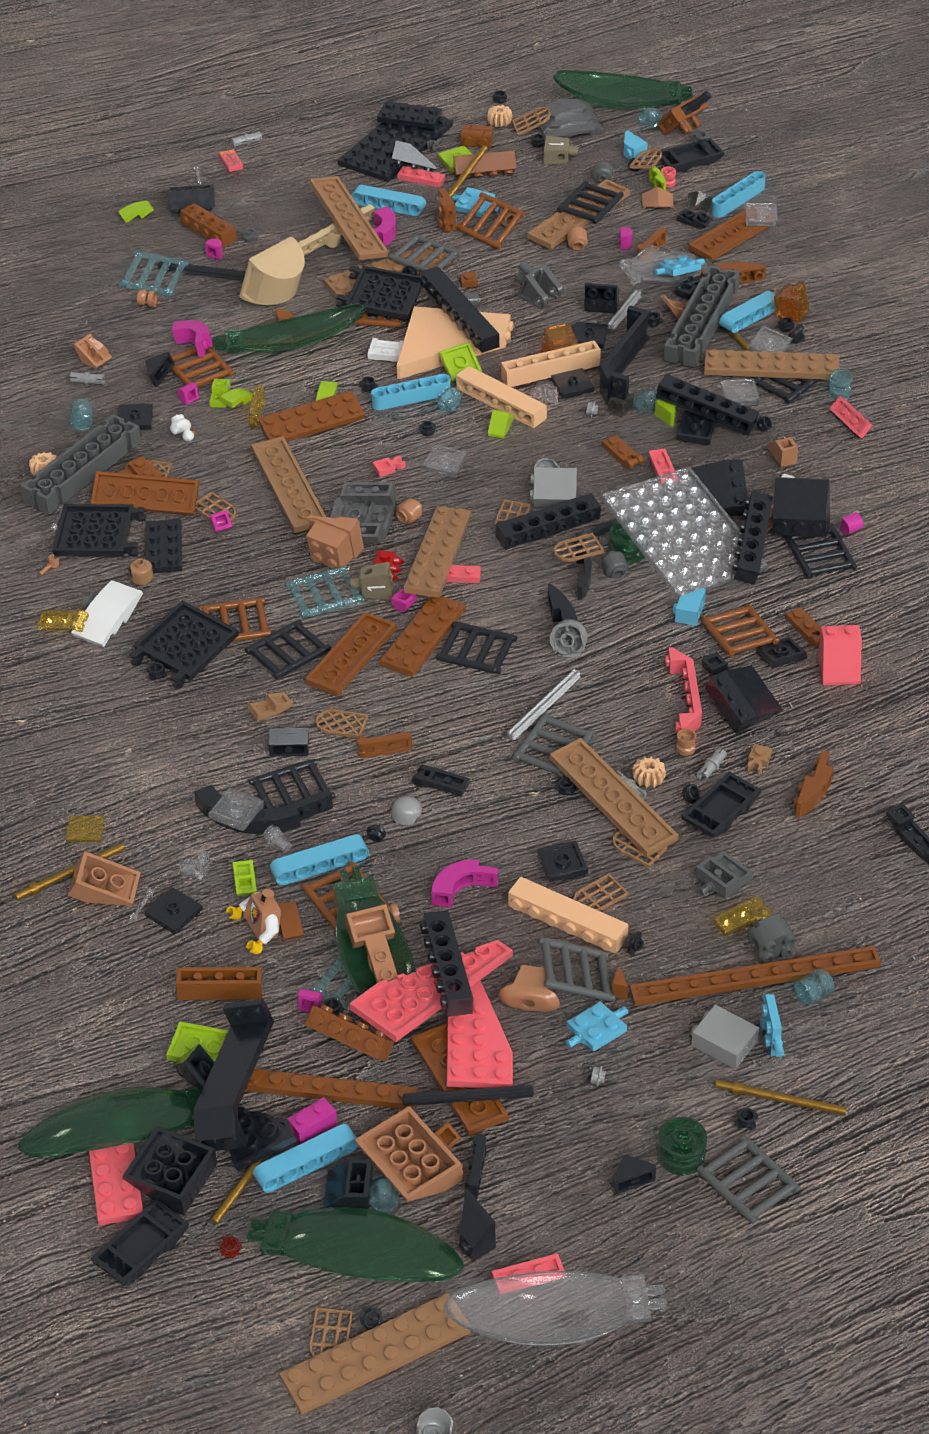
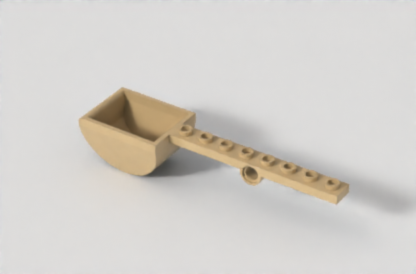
[239,204,375,305]

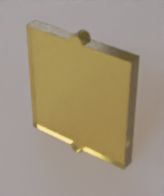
[66,815,105,842]

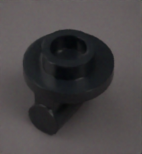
[788,324,805,344]

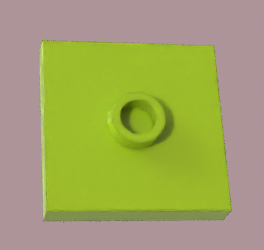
[438,146,472,173]
[438,342,482,383]

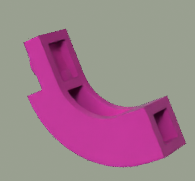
[374,206,396,246]
[172,320,213,357]
[431,860,498,908]

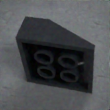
[167,184,215,213]
[686,459,748,517]
[773,477,830,537]
[705,665,783,734]
[122,1126,217,1215]

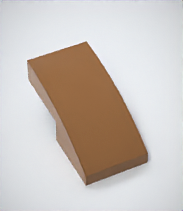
[248,692,293,721]

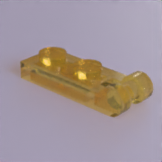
[249,385,265,428]
[37,611,89,632]
[713,896,772,936]

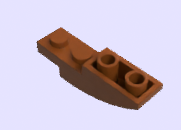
[701,262,766,284]
[793,750,833,818]

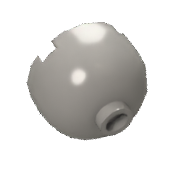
[550,619,588,658]

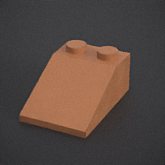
[68,851,141,906]

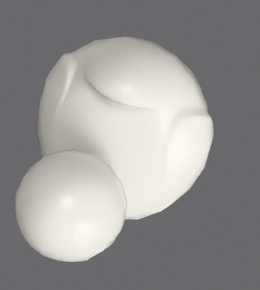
[170,414,195,441]

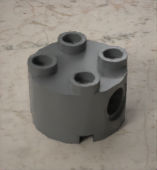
[748,915,796,963]

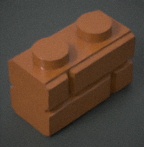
[461,125,493,148]

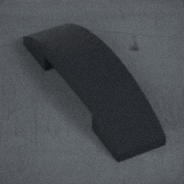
[576,541,592,600]
[886,803,929,863]

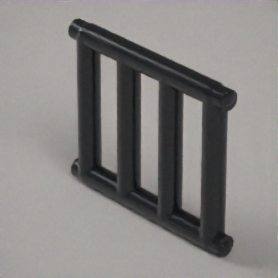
[557,180,624,224]
[750,377,821,404]
[784,524,857,579]
[245,619,331,680]
[435,621,518,674]
[249,759,336,809]

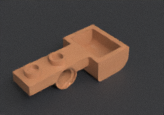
[345,904,397,983]

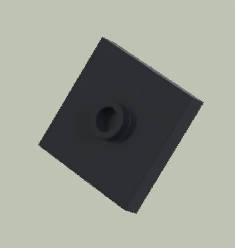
[571,322,608,349]
[551,368,595,399]
[118,404,153,430]
[756,637,807,668]
[537,840,588,882]
[144,887,203,934]

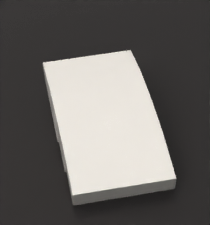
[71,580,143,647]

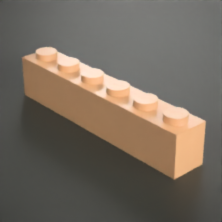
[501,341,601,387]
[456,366,547,428]
[508,877,628,954]

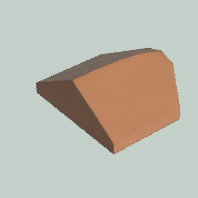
[642,186,674,209]
[662,295,688,320]
[73,334,112,369]

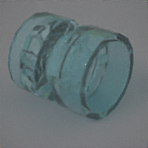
[829,369,853,400]
[70,398,93,430]
[794,968,835,1006]

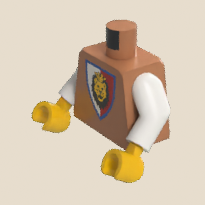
[226,889,281,954]

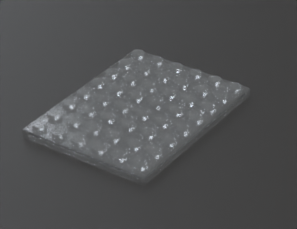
[601,467,768,600]

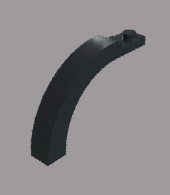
[194,784,333,834]

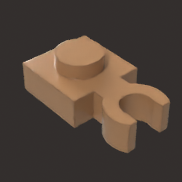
[747,744,773,775]

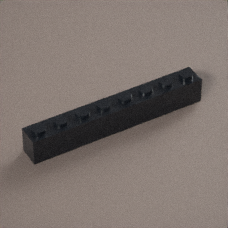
[420,266,500,353]

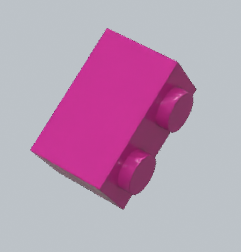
[287,1097,338,1145]

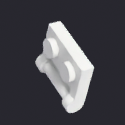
[368,338,404,362]

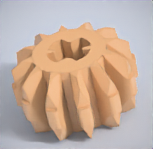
[487,105,512,128]
[29,451,56,476]
[632,756,666,789]

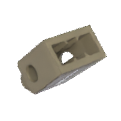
[544,136,578,164]
[351,562,394,600]

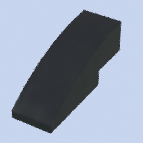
[548,584,578,622]

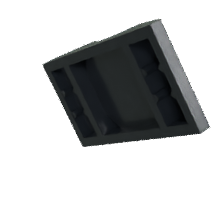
[657,138,724,172]
[682,772,761,838]
[91,1199,189,1286]

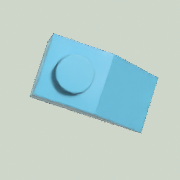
[624,130,648,160]
[673,588,706,626]

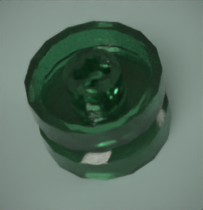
[609,519,648,564]
[657,1117,707,1175]

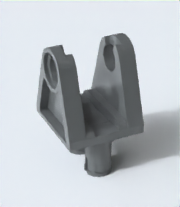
[514,260,564,308]

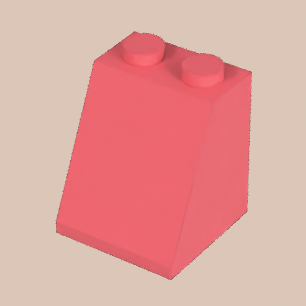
[818,625,862,685]

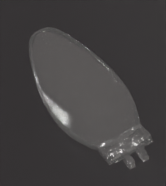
[444,1271,668,1346]

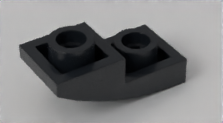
[677,208,713,228]

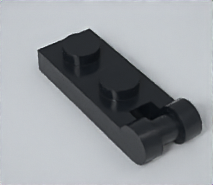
[412,764,470,797]
[465,1134,486,1199]

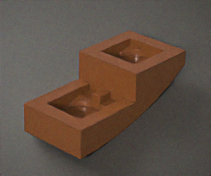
[278,901,304,941]

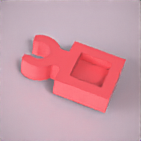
[373,456,405,477]

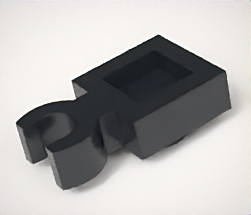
[675,276,700,299]

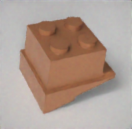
[306,515,364,571]

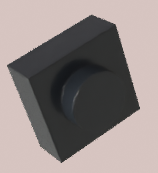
[702,652,728,676]

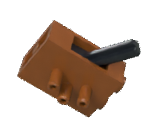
[657,91,711,136]

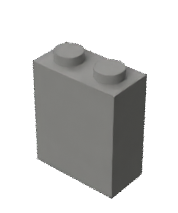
[530,467,577,507]
[691,1005,759,1069]

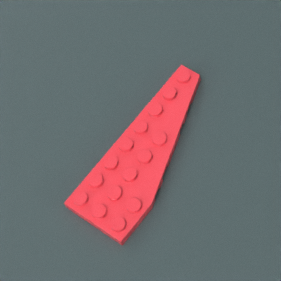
[349,940,513,1042]
[446,980,513,1088]

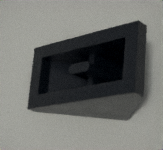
[145,352,175,387]
[613,1154,656,1195]

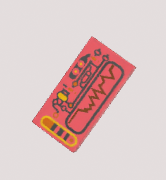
[219,149,243,172]

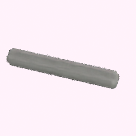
[607,290,641,330]

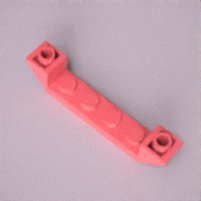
[665,647,702,733]

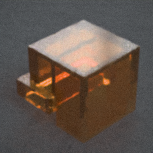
[774,281,809,322]
[541,323,578,353]

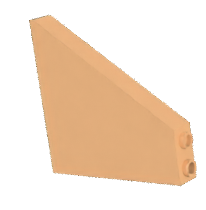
[397,306,513,379]

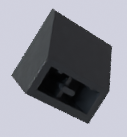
[584,283,619,314]
[323,1159,373,1213]

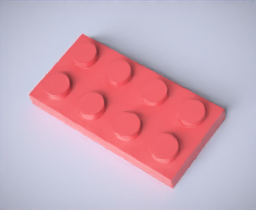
[89,1140,143,1226]

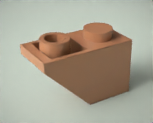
[767,437,798,467]

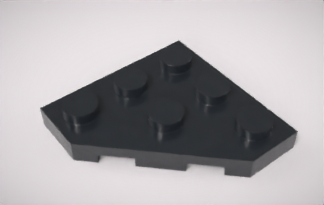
[229,1106,297,1171]

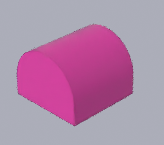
[619,227,633,249]
[205,239,223,260]
[177,382,199,405]
[210,510,233,533]
[840,512,863,536]
[391,588,417,612]
[298,988,323,1012]

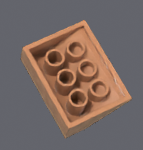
[355,1106,463,1202]

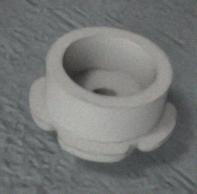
[586,401,599,418]
[590,1066,606,1087]

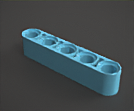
[711,171,766,217]
[351,185,426,216]
[719,291,783,333]
[371,374,451,410]
[270,834,369,885]
[253,1124,358,1193]

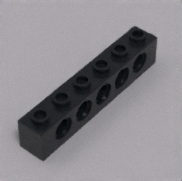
[655,374,759,436]
[732,490,773,585]
[496,493,601,550]
[420,910,473,1017]

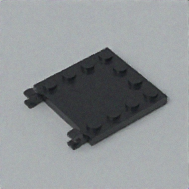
[336,265,422,320]
[52,504,146,557]
[129,600,239,689]

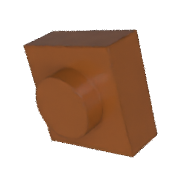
[459,272,478,288]

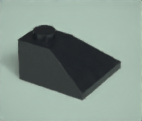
[174,1043,214,1091]
[459,1190,496,1261]

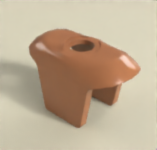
[499,965,560,1012]

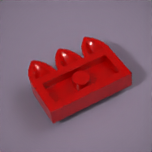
[373,550,405,581]

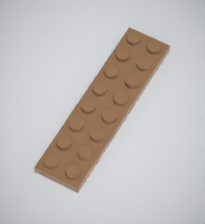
[309,176,388,260]
[527,179,630,249]
[324,246,451,297]
[704,349,840,380]
[251,436,326,533]
[404,506,471,598]
[549,738,679,857]
[279,1293,470,1415]

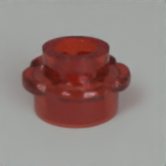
[219,1236,242,1258]

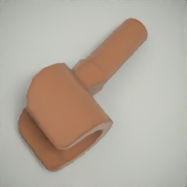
[39,554,59,576]

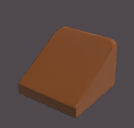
[275,308,295,327]
[612,968,628,1000]
[434,1121,462,1150]

